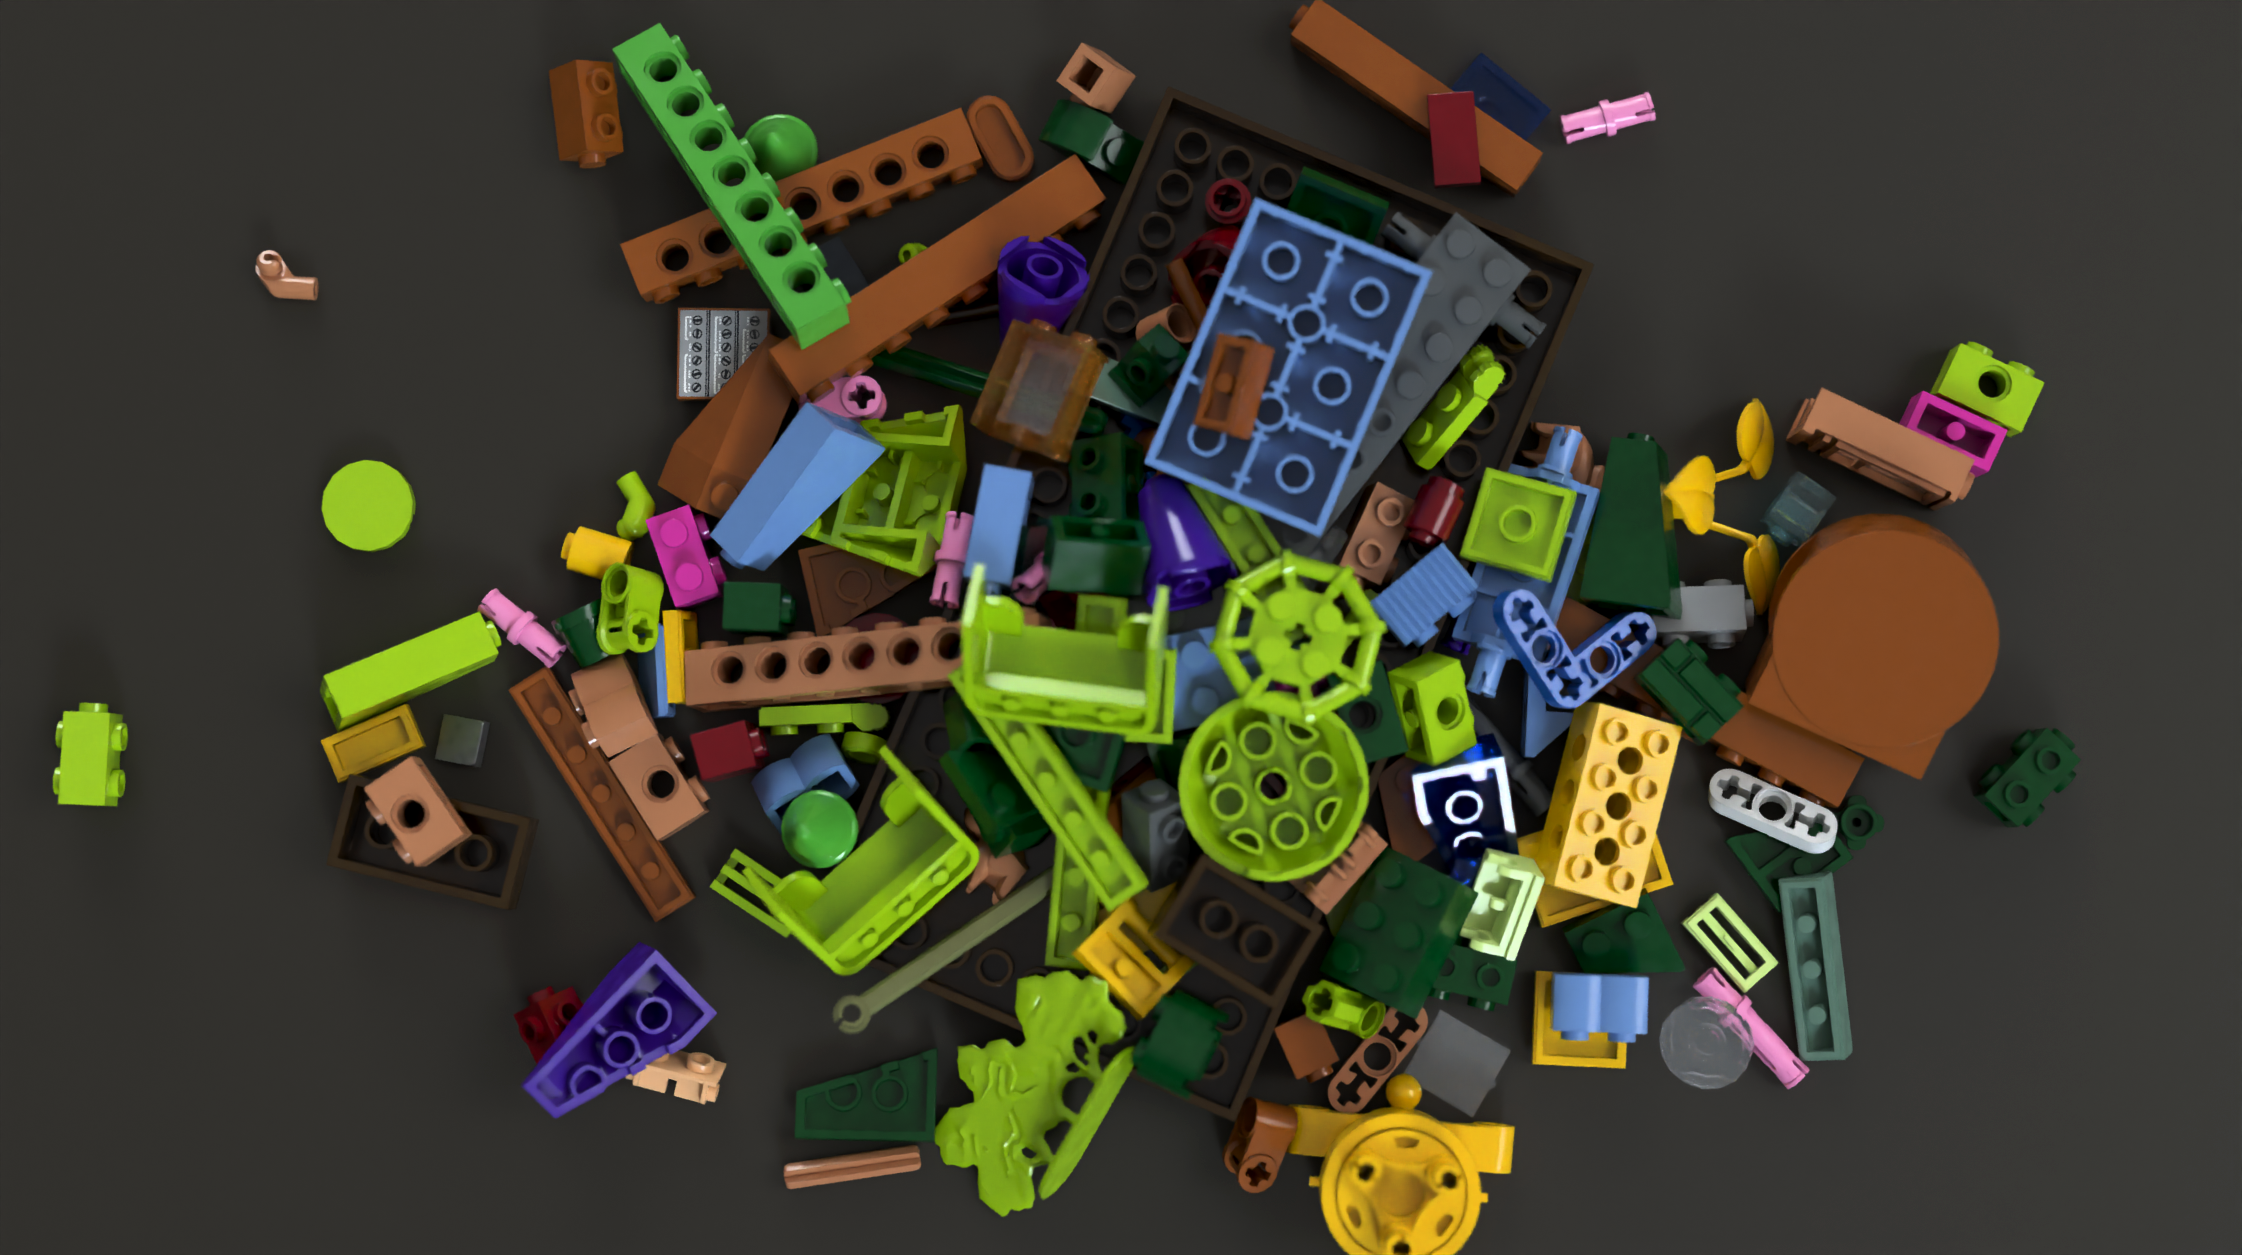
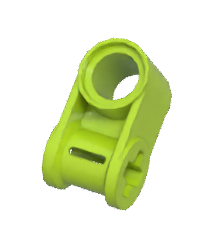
[596,562,664,655]

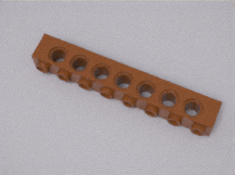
[620,108,984,304]

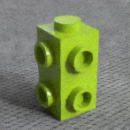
[53,703,128,806]

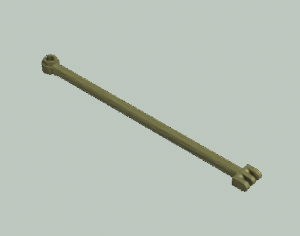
[833,837,1123,1035]

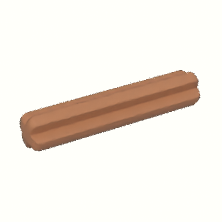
[784,1145,921,1189]

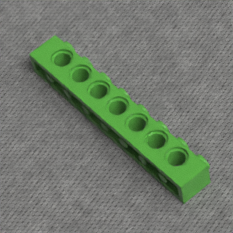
[612,23,851,350]

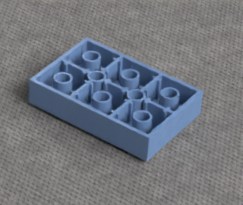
[1144,198,1433,537]

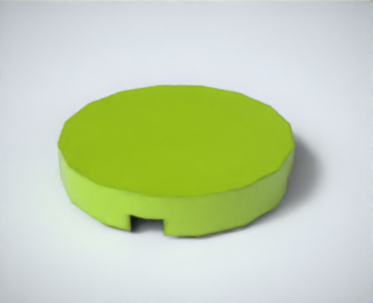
[322,460,416,552]

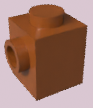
[1274,1011,1339,1083]

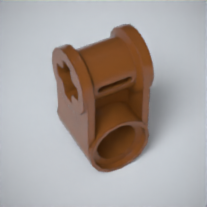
[1222,1097,1298,1193]

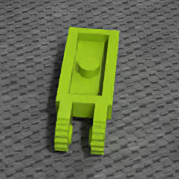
[1401,344,1505,470]
[759,703,891,736]

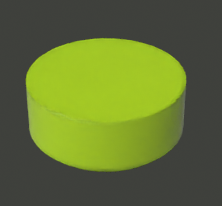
[841,731,887,765]

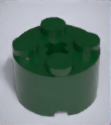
[1130,989,1230,1100]

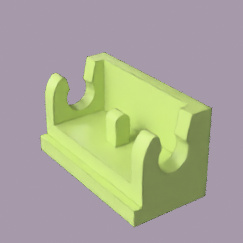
[1459,848,1545,961]

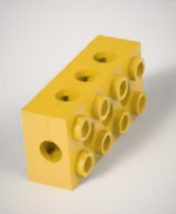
[1535,702,1683,908]

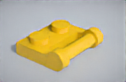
[1072,897,1195,1021]

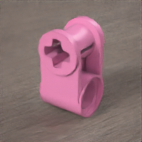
[798,375,887,424]

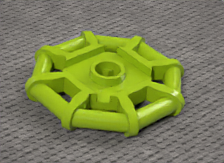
[1208,549,1387,726]

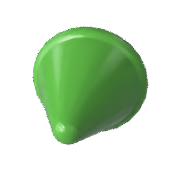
[744,114,818,182]
[781,790,858,868]

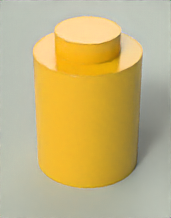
[561,526,634,580]

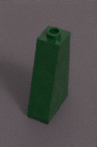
[1579,433,1682,620]

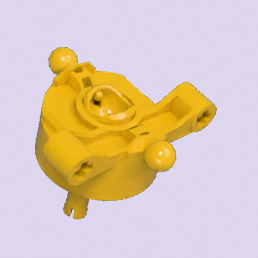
[1286,1074,1515,1255]

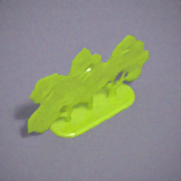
[935,970,1136,1217]

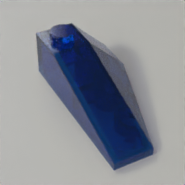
[1410,733,1519,889]

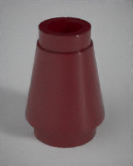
[1205,178,1251,226]

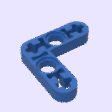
[1492,590,1656,708]

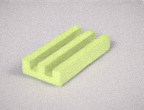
[1681,893,1779,993]

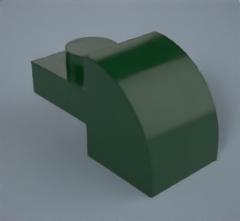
[1038,99,1144,184]

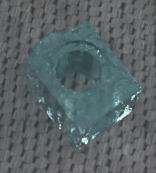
[1759,471,1837,547]

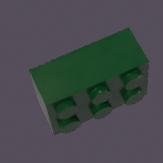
[1319,846,1479,1019]

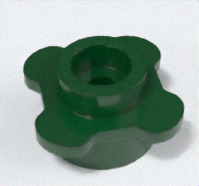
[1833,795,1885,850]

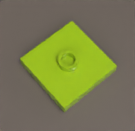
[1459,467,1577,583]

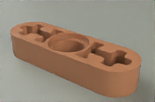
[1326,1006,1428,1113]

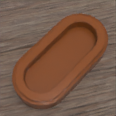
[966,95,1034,183]

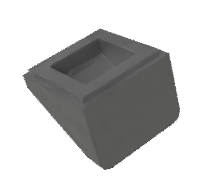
[435,714,490,768]

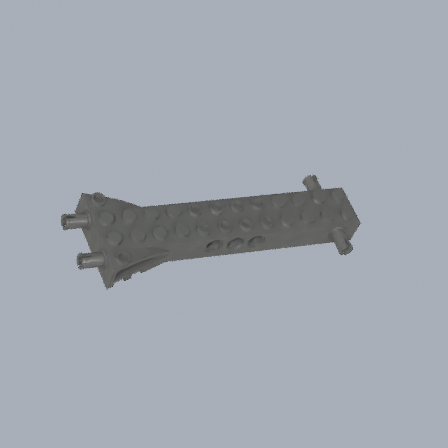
[1127,211,1547,743]

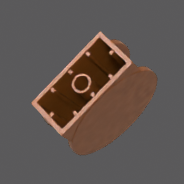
[1744,513,1999,780]

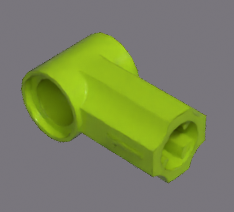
[1302,980,1386,1039]

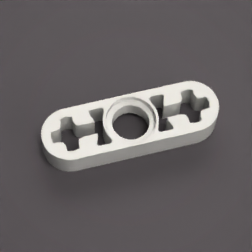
[1708,769,1838,854]

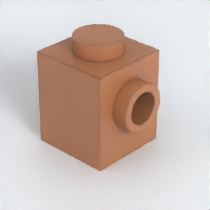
[1056,43,1136,114]

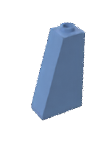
[710,402,886,571]

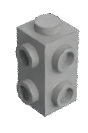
[1650,579,1754,649]

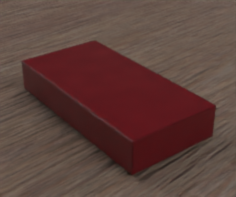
[1427,91,1481,189]

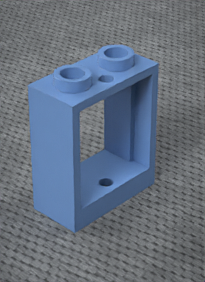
[963,464,1035,597]

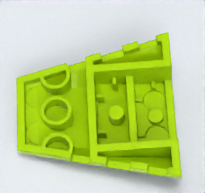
[781,404,967,577]

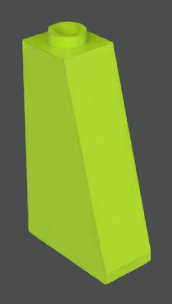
[320,611,502,732]

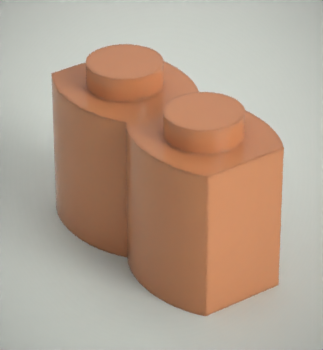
[568,653,658,758]

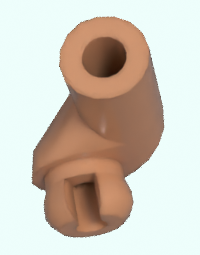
[256,250,319,300]

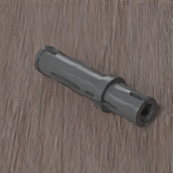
[1467,693,1553,818]

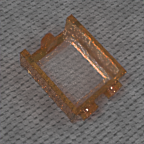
[970,319,1110,463]

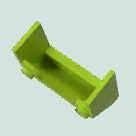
[962,564,1169,735]
[742,745,980,976]

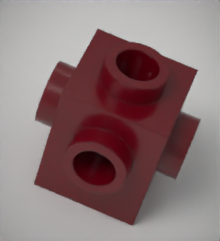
[513,986,584,1064]

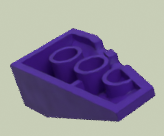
[521,942,717,1119]

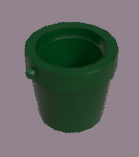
[550,598,616,669]

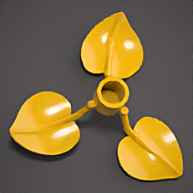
[1664,398,1780,615]

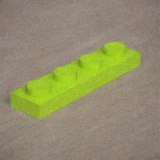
[1187,477,1307,645]

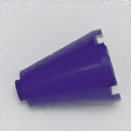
[997,236,1090,364]
[1138,474,1237,611]

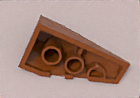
[657,333,793,519]

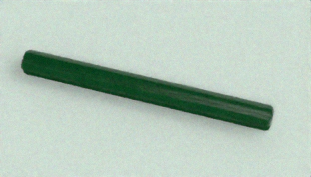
[871,347,1108,436]

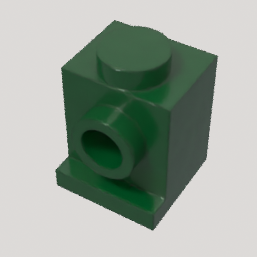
[1108,324,1189,408]

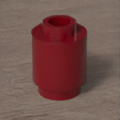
[1403,476,1464,549]

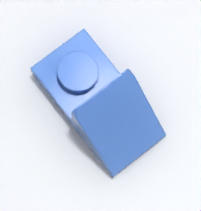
[1520,668,1573,758]

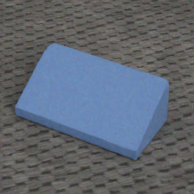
[636,623,676,719]

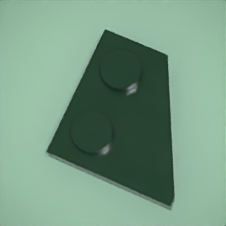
[1723,823,1854,913]

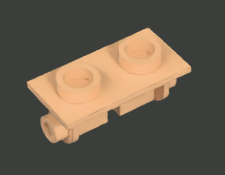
[625,1051,727,1105]

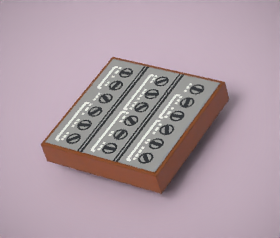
[677,308,771,401]

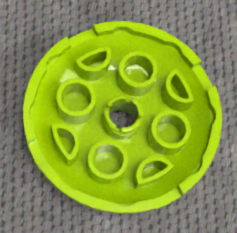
[1179,691,1369,881]

